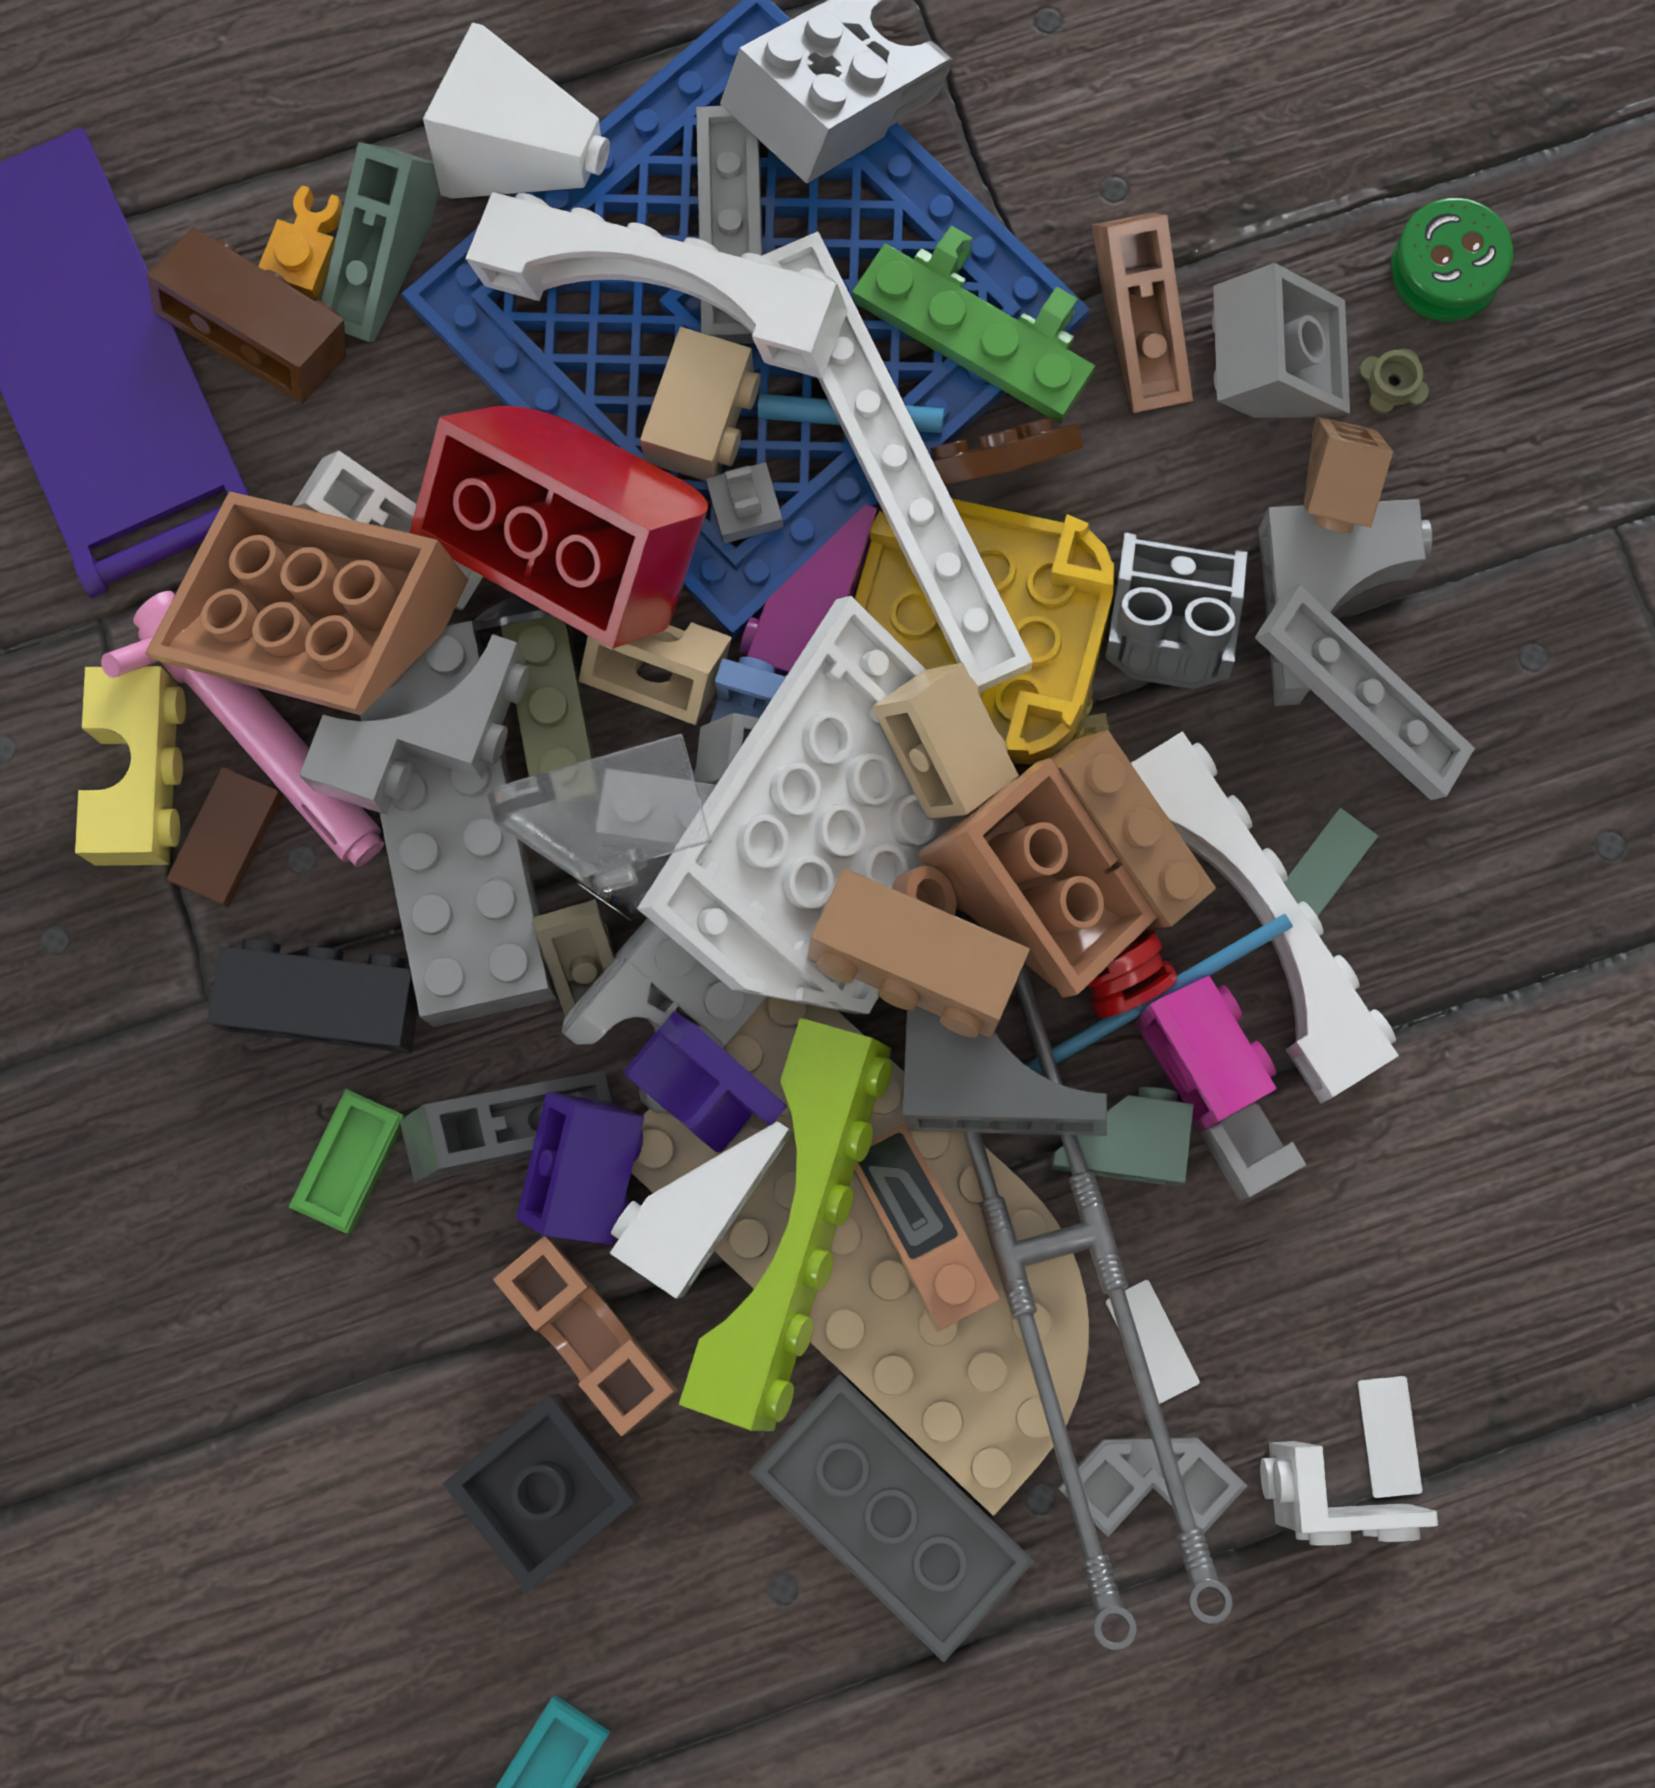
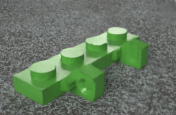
[852,225,1095,424]

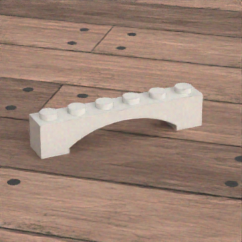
[466,192,848,379]
[1131,731,1399,1104]

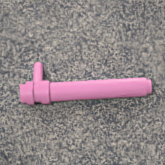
[101,591,384,867]

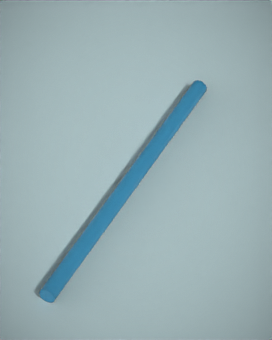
[1024,914,1293,1074]

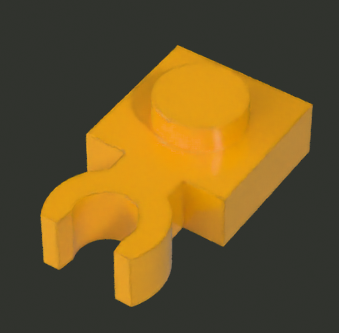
[258,186,343,300]

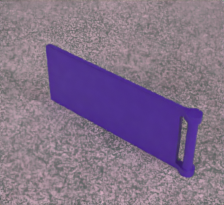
[0,128,250,599]

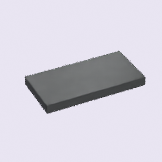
[749,1374,1035,1662]

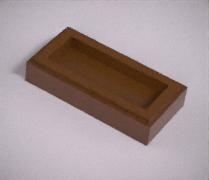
[166,767,283,908]

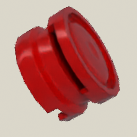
[1086,930,1178,1018]

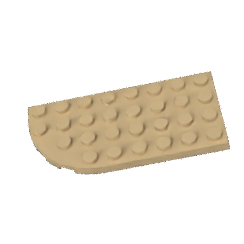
[631,997,1089,1516]

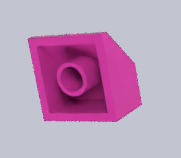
[1135,976,1277,1133]

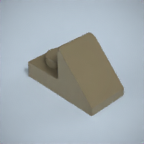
[533,899,616,1017]

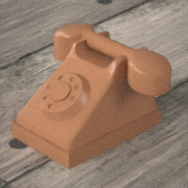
[892,757,1157,998]

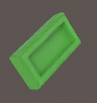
[289,1089,406,1235]

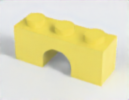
[75,666,186,866]

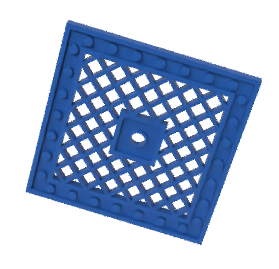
[402,0,1090,640]

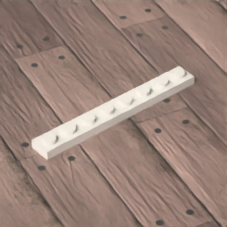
[762,231,1033,692]

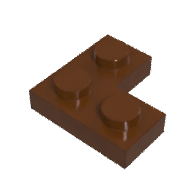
[930,417,1083,485]

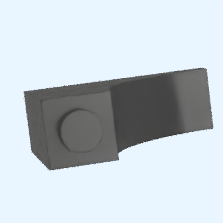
[903,1006,1107,1136]

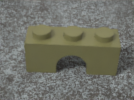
[501,615,602,823]

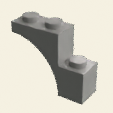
[299,634,530,815]

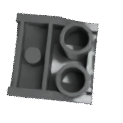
[1105,533,1247,689]

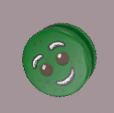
[1390,198,1513,322]

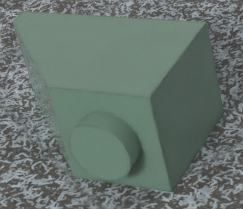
[1049,1087,1194,1187]

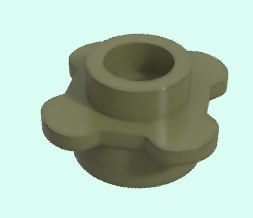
[1359,348,1429,414]

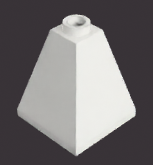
[423,22,610,199]

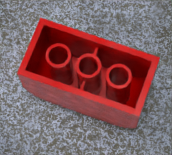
[409,406,708,649]

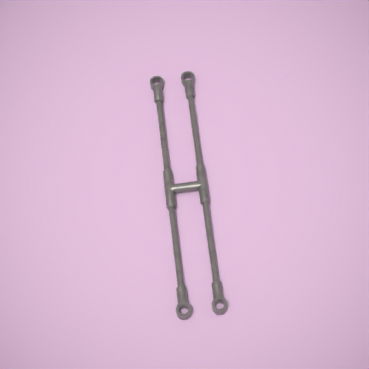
[964,963,1233,1651]

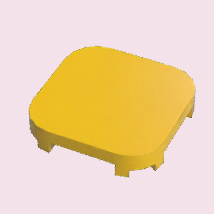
[855,498,1114,765]

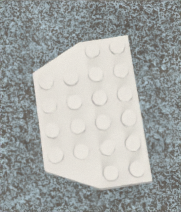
[637,596,963,1014]

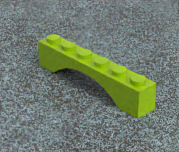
[679,1018,893,1431]

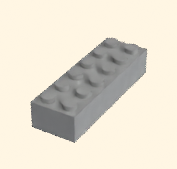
[360,620,557,1027]

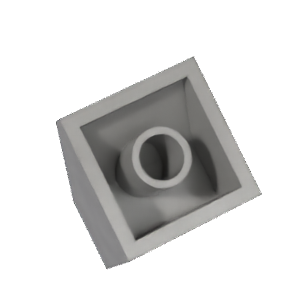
[1212,263,1350,418]

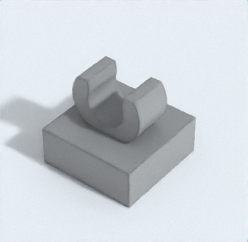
[706,462,783,544]

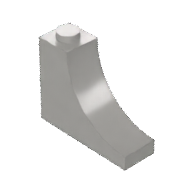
[1258,499,1432,706]

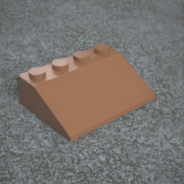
[145,491,469,715]

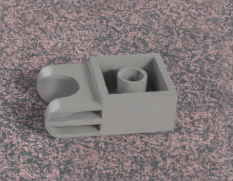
[720,0,953,183]
[562,918,766,1113]

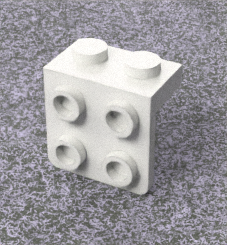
[1260,1441,1438,1545]

